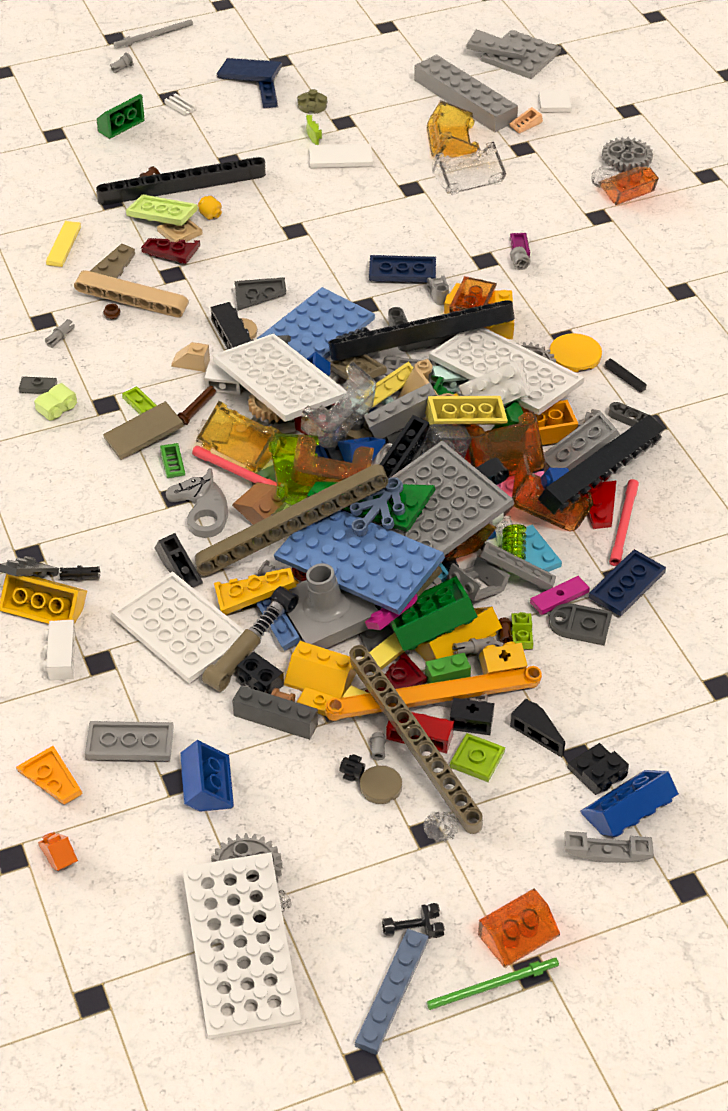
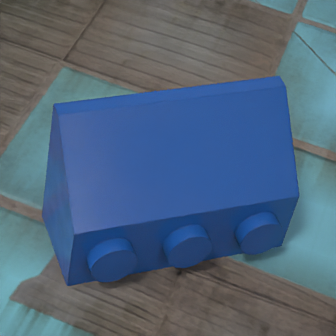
[180,740,234,812]

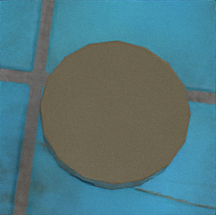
[360,765,402,804]

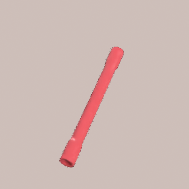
[192,445,283,491]
[609,479,639,566]

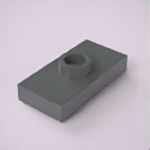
[19,376,58,394]

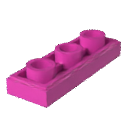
[530,576,590,615]

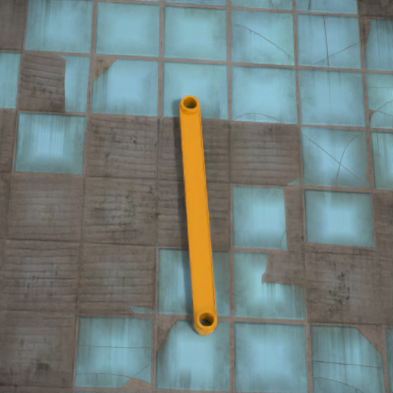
[325,666,542,721]

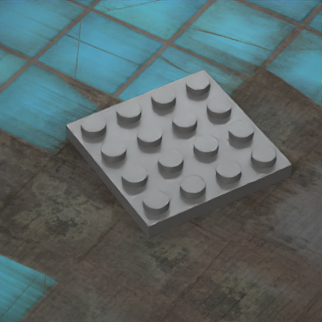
[481,30,561,79]

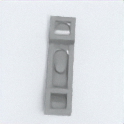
[564,831,654,863]

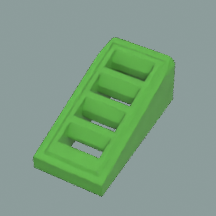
[160,443,185,478]

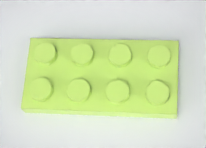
[126,194,198,226]

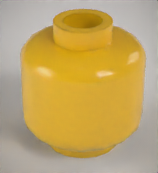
[198,196,222,220]

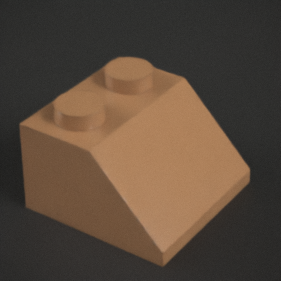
[232,482,290,525]

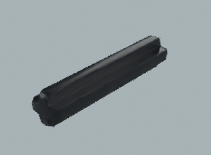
[605,358,647,392]

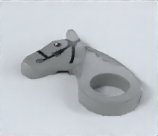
[166,468,228,538]

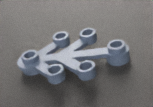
[350,477,405,537]

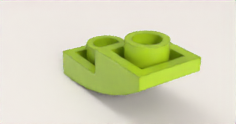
[306,115,322,145]
[511,612,533,649]

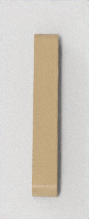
[74,270,189,317]

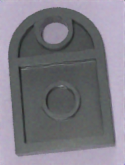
[549,603,612,646]

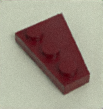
[141,238,200,264]
[365,652,427,693]

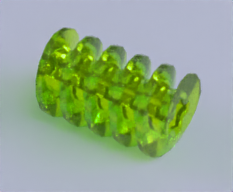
[502,524,527,560]

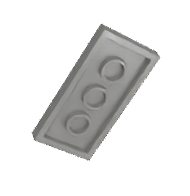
[541,411,620,471]
[85,721,174,761]

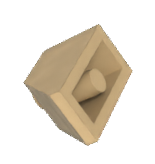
[171,342,210,372]

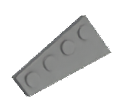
[467,29,527,60]

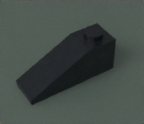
[154,533,203,588]
[510,699,566,758]

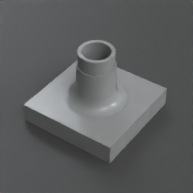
[285,563,378,649]

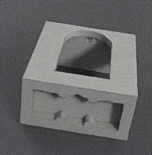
[446,555,510,601]

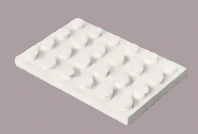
[111,571,244,683]

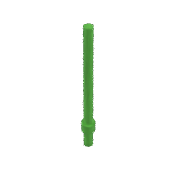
[427,957,559,1010]

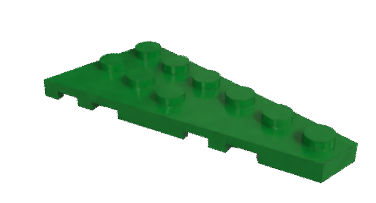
[307,481,436,532]

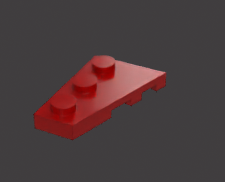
[582,480,617,529]

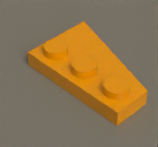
[16,746,83,805]

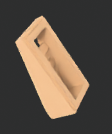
[509,107,543,133]

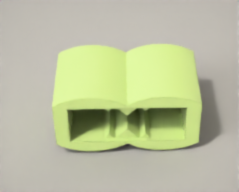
[34,383,77,421]

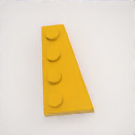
[214,568,297,615]

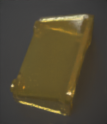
[427,100,480,159]
[197,401,287,473]

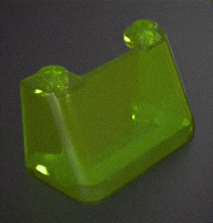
[268,433,319,512]

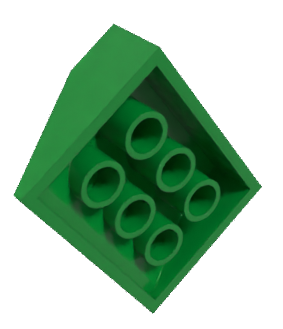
[390,576,478,651]

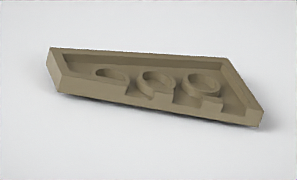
[90,243,135,278]

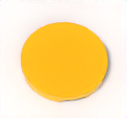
[550,333,602,372]

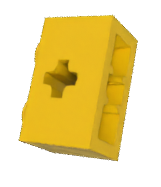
[479,642,528,675]

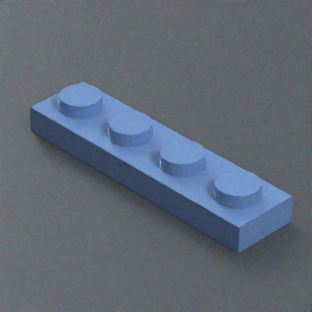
[256,597,302,651]

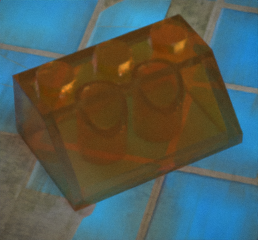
[598,167,659,205]
[449,276,497,313]
[478,888,560,968]

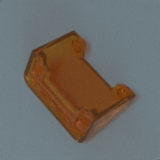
[463,412,545,477]
[511,453,593,531]

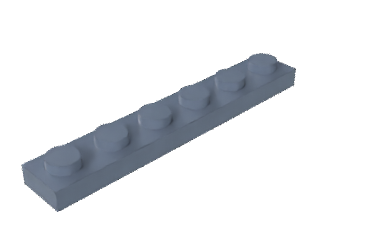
[355,928,429,1055]

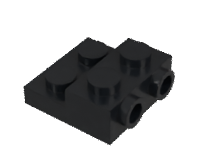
[567,743,629,795]

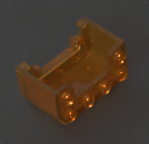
[291,434,374,487]

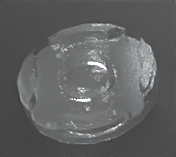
[591,166,623,189]

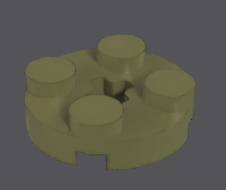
[297,89,327,114]

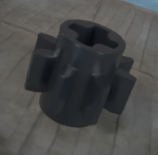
[339,754,365,782]

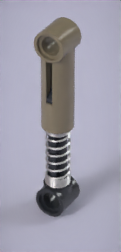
[202,586,299,692]

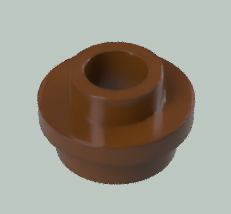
[103,304,121,319]

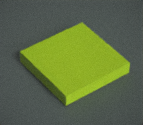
[449,733,505,782]

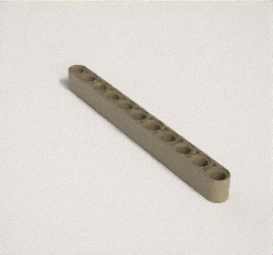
[195,464,388,576]
[349,645,483,834]

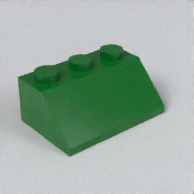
[96,94,145,139]

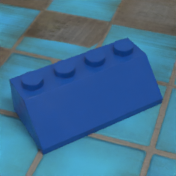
[580,770,679,837]

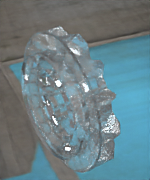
[424,812,459,843]

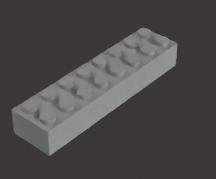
[414,54,518,132]

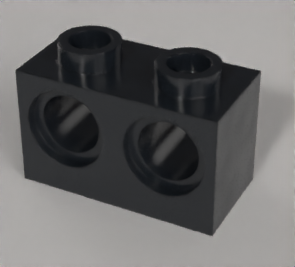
[237,652,284,694]

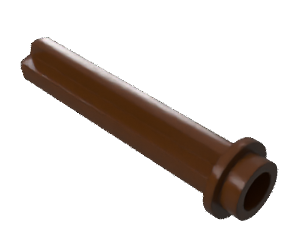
[177,386,216,425]

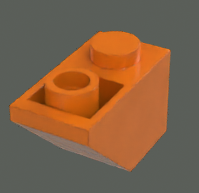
[38,832,78,871]

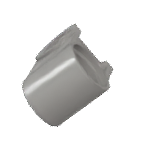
[427,275,449,305]

